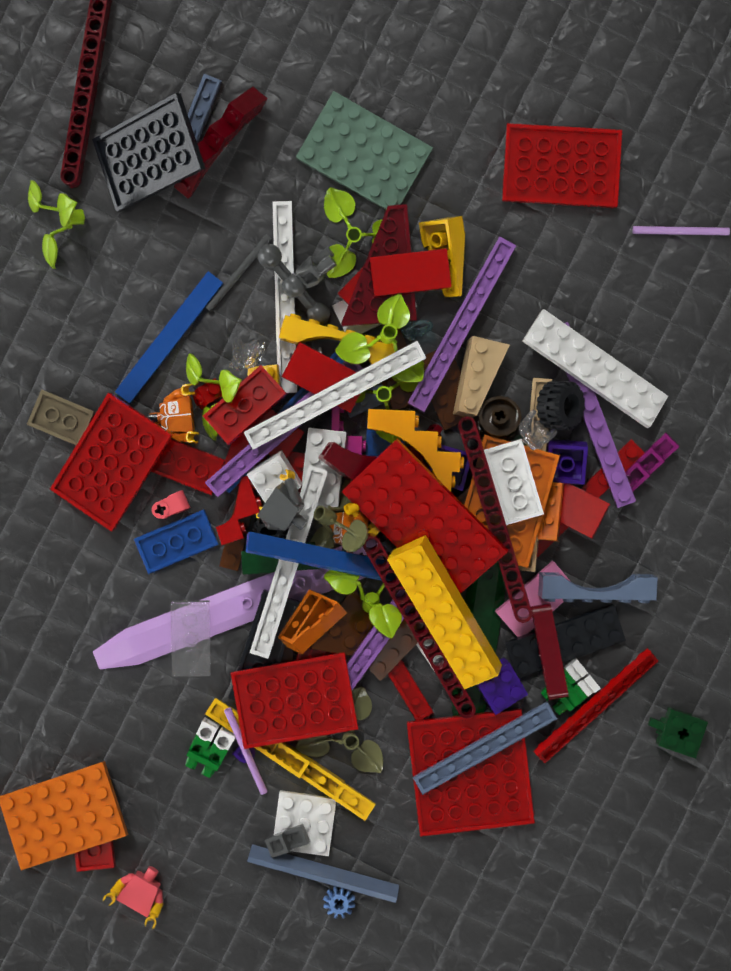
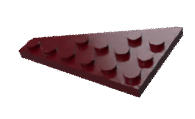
[341,204,417,327]

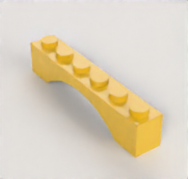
[279,314,394,365]

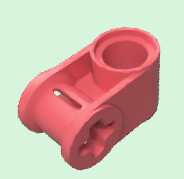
[152,490,191,519]

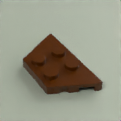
[310,590,373,656]

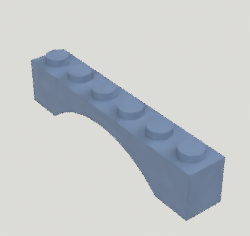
[538,572,658,603]

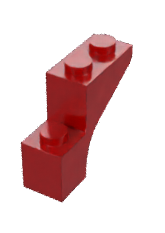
[216,476,263,545]

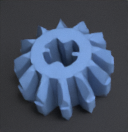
[323,886,355,919]

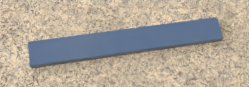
[413,701,557,795]
[247,844,399,903]

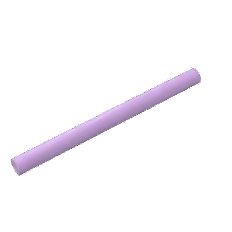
[632,226,730,235]
[224,707,268,795]

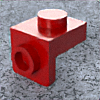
[192,378,222,410]

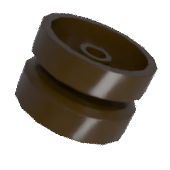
[477,396,522,441]

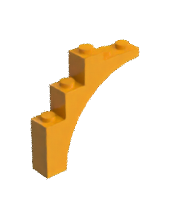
[367,409,464,492]

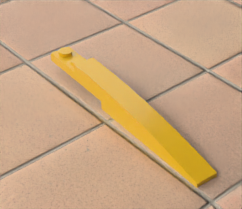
[205,698,376,821]

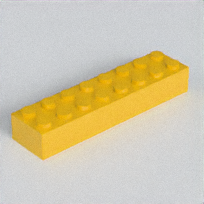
[387,535,502,689]

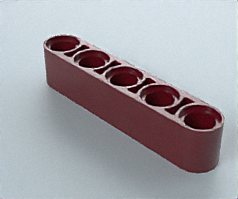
[531,603,569,700]

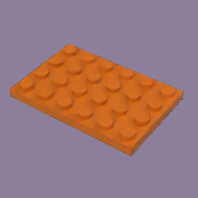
[464,434,560,568]
[0,761,129,870]

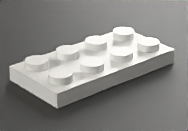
[301,428,347,508]
[484,439,544,525]

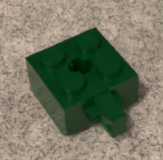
[648,707,708,759]

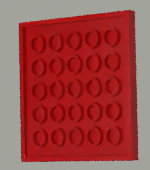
[407,708,535,837]

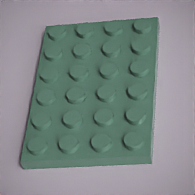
[296,91,433,210]

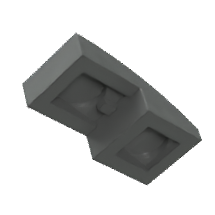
[265,824,310,858]

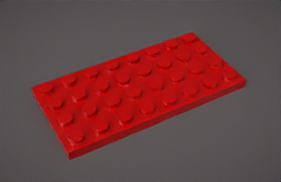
[341,438,508,594]

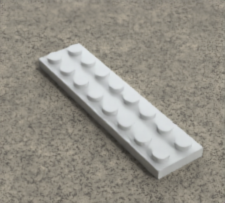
[522,309,668,428]

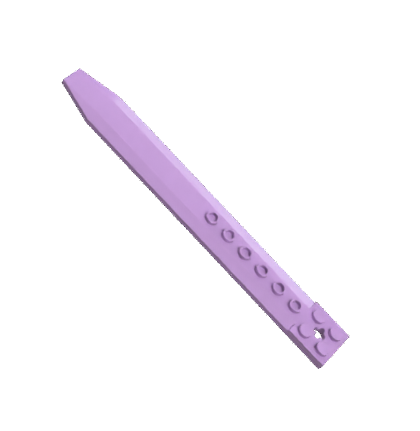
[93,539,384,669]

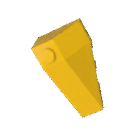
[419,216,465,297]

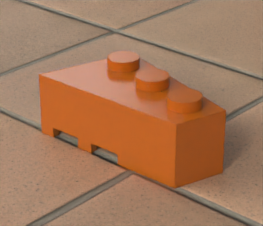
[278,589,347,654]

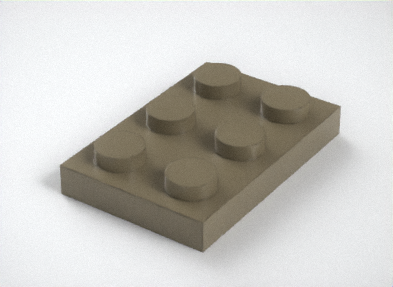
[27,389,95,445]

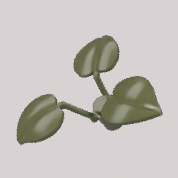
[310,479,368,552]
[296,687,383,773]

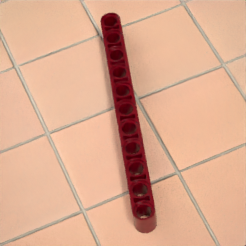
[60,0,112,188]
[458,417,532,623]
[362,533,476,718]

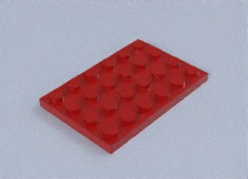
[502,123,622,208]
[50,393,173,532]
[231,652,359,749]

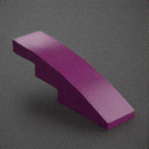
[625,432,680,492]

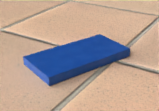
[134,509,219,574]

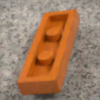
[537,482,564,541]

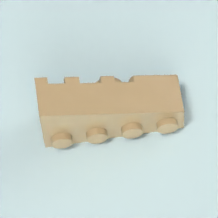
[453,336,510,418]

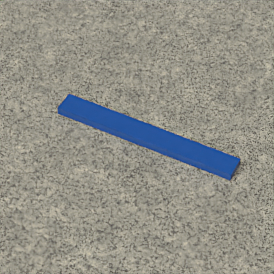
[115,271,224,404]
[245,531,395,581]

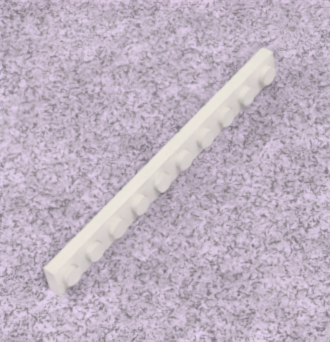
[273,201,297,393]
[244,341,426,449]
[250,465,328,659]

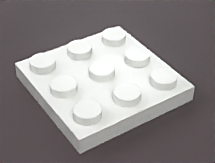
[274,790,336,856]

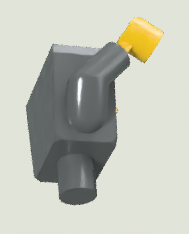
[256,469,308,531]

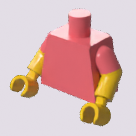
[103,866,163,929]

